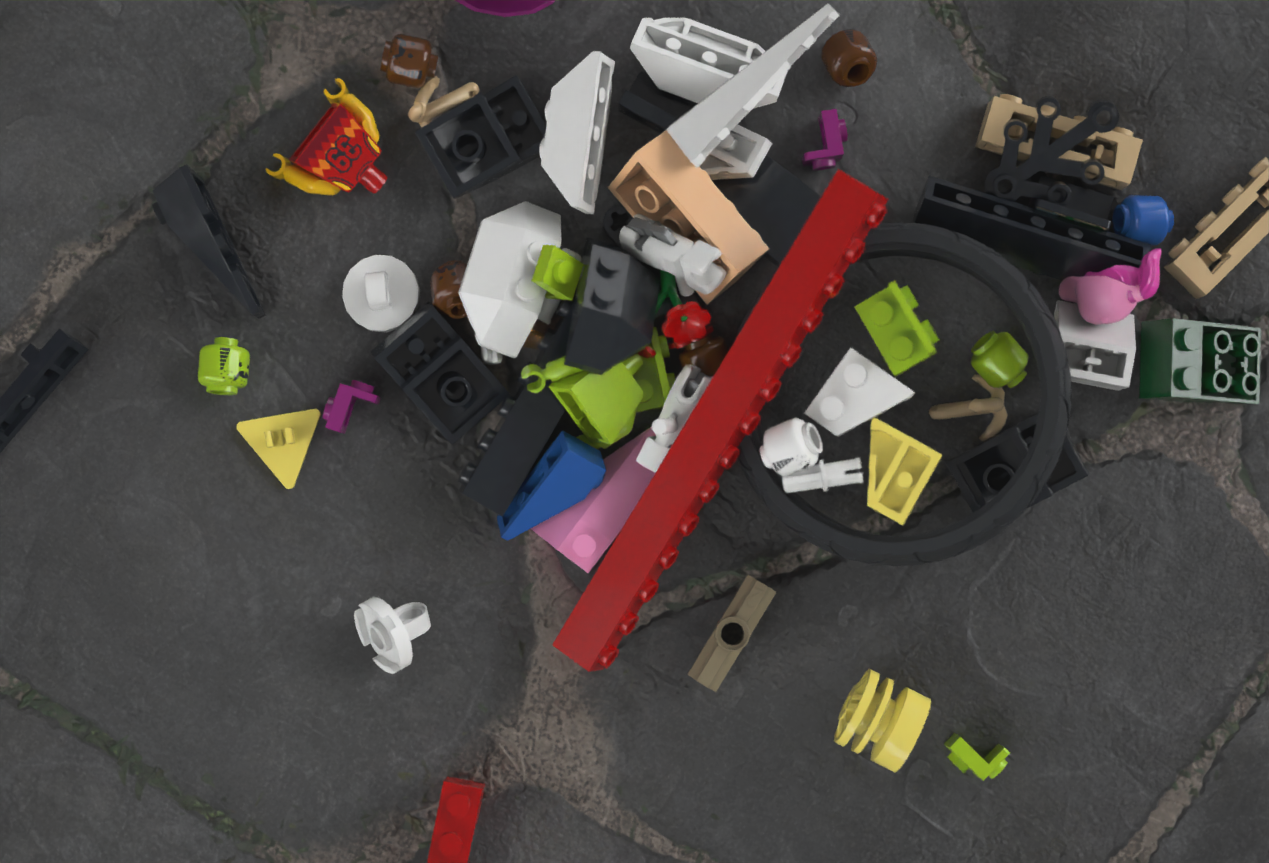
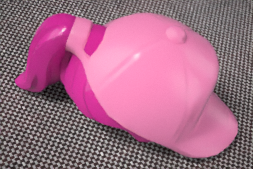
[1059,248,1162,324]

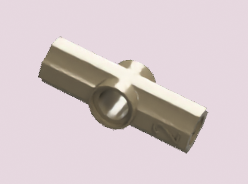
[687,574,776,692]

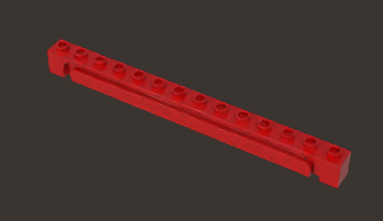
[552,169,889,672]

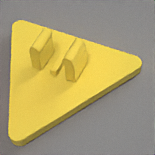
[236,409,321,489]

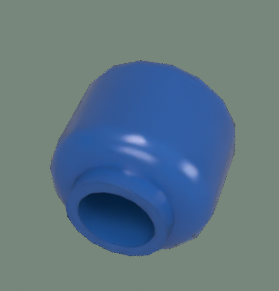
[1112,195,1174,245]

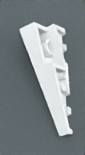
[666,3,840,168]

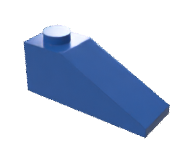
[497,430,606,541]

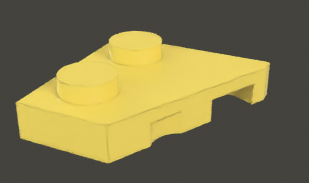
[867,417,942,525]

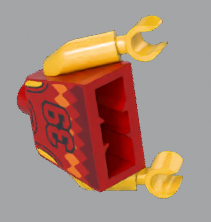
[265,78,388,196]

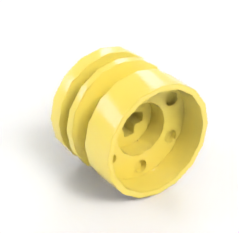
[834,669,931,773]

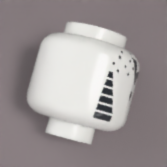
[760,418,822,476]

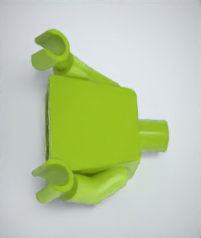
[521,353,643,449]

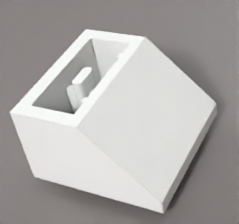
[1054,300,1136,391]

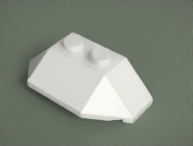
[630,18,788,109]
[539,51,615,215]
[458,201,562,358]

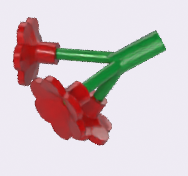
[637,270,714,359]

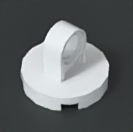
[342,255,420,332]
[354,597,431,674]

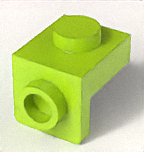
[531,245,584,300]
[944,733,1010,781]

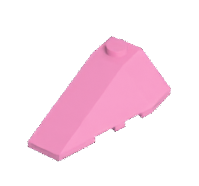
[531,427,656,573]

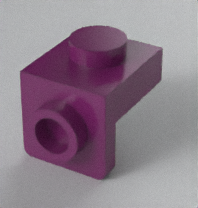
[802,109,848,171]
[322,380,381,434]

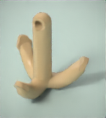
[408,76,480,128]
[929,374,1008,441]

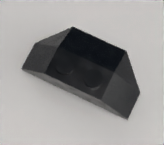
[564,237,661,375]

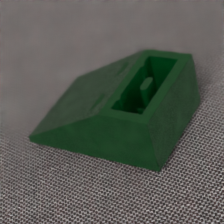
[1139,318,1261,405]

